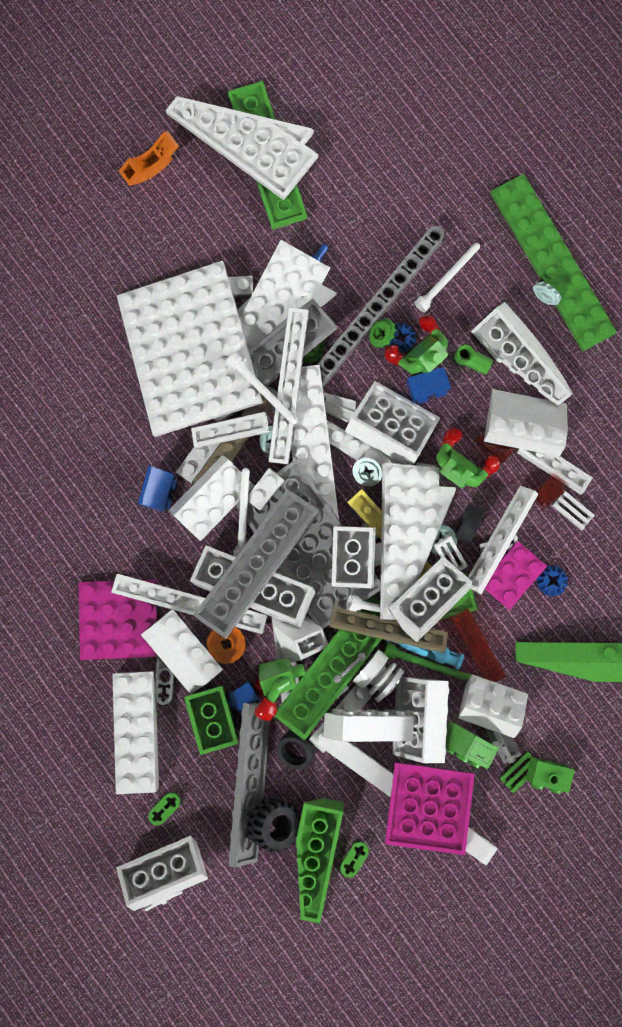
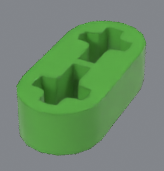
[148,792,181,825]
[340,840,369,878]

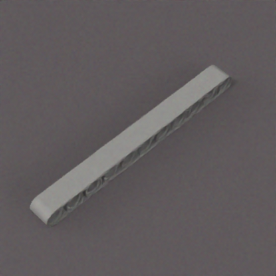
[317,226,444,388]

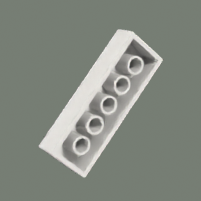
[190,546,315,628]
[113,671,159,794]

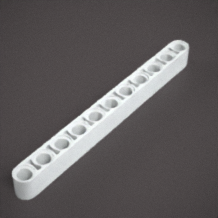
[317,723,498,865]

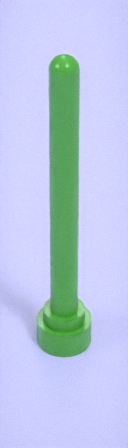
[383,642,471,682]

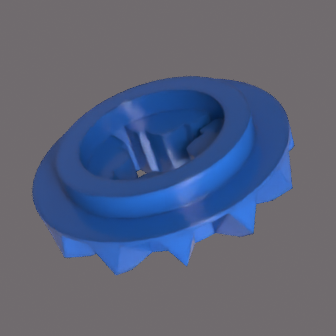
[388,322,416,353]
[537,566,568,596]

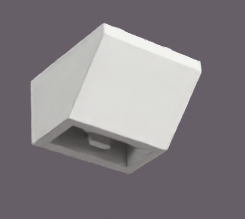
[273,616,328,662]

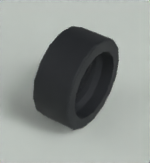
[455,504,483,543]
[277,730,316,770]

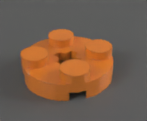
[207,627,246,664]

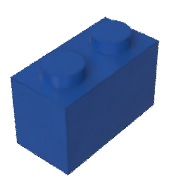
[406,367,451,404]

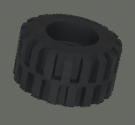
[246,797,301,853]

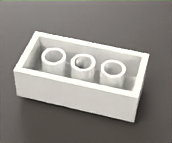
[169,455,254,541]
[324,709,414,742]
[116,836,208,911]

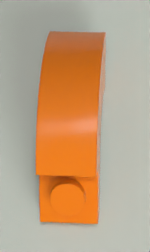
[119,131,179,186]

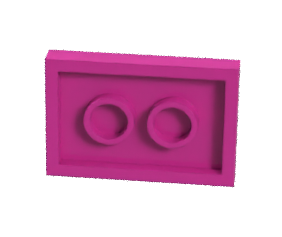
[485,541,547,610]

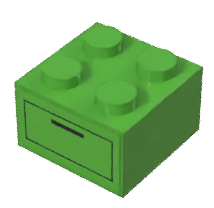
[445,720,499,769]

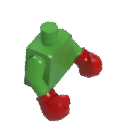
[384,315,448,374]
[436,428,500,488]
[254,658,306,721]

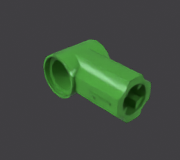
[454,345,493,375]

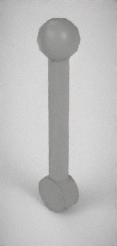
[333,653,366,683]

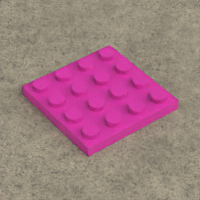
[79,579,158,660]
[385,762,475,855]

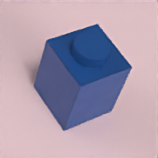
[228,681,259,711]

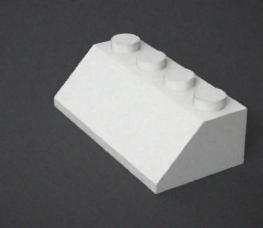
[390,556,472,642]
[141,609,223,694]

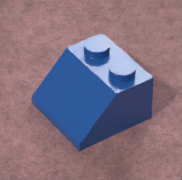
[138,466,178,513]

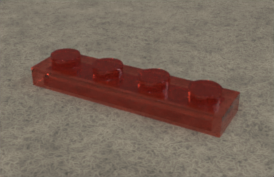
[450,608,506,683]

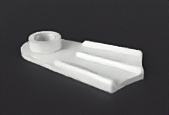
[323,392,356,423]

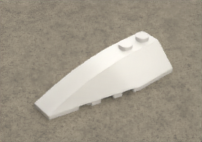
[471,302,573,406]

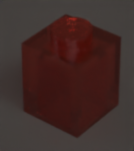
[535,477,565,508]

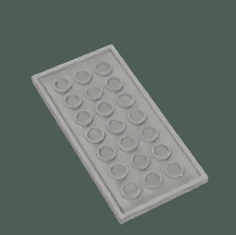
[236,459,381,629]

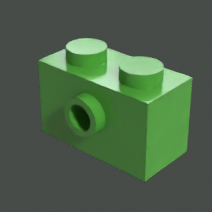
[526,756,575,794]

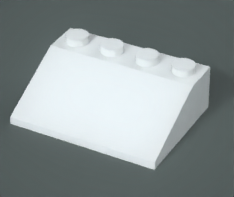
[345,381,440,465]
[484,389,568,456]
[392,676,449,763]

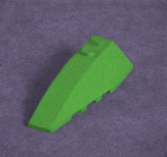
[515,642,622,682]
[296,798,344,923]

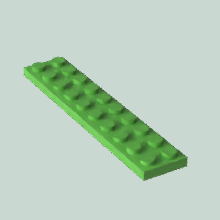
[490,174,617,352]

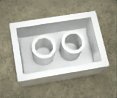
[332,526,376,588]
[458,675,528,738]

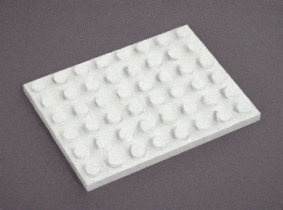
[117,261,263,437]

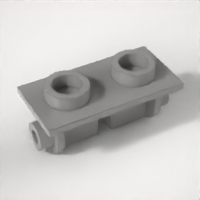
[485,728,521,764]

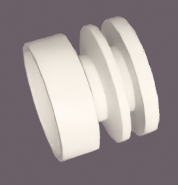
[353,649,404,702]

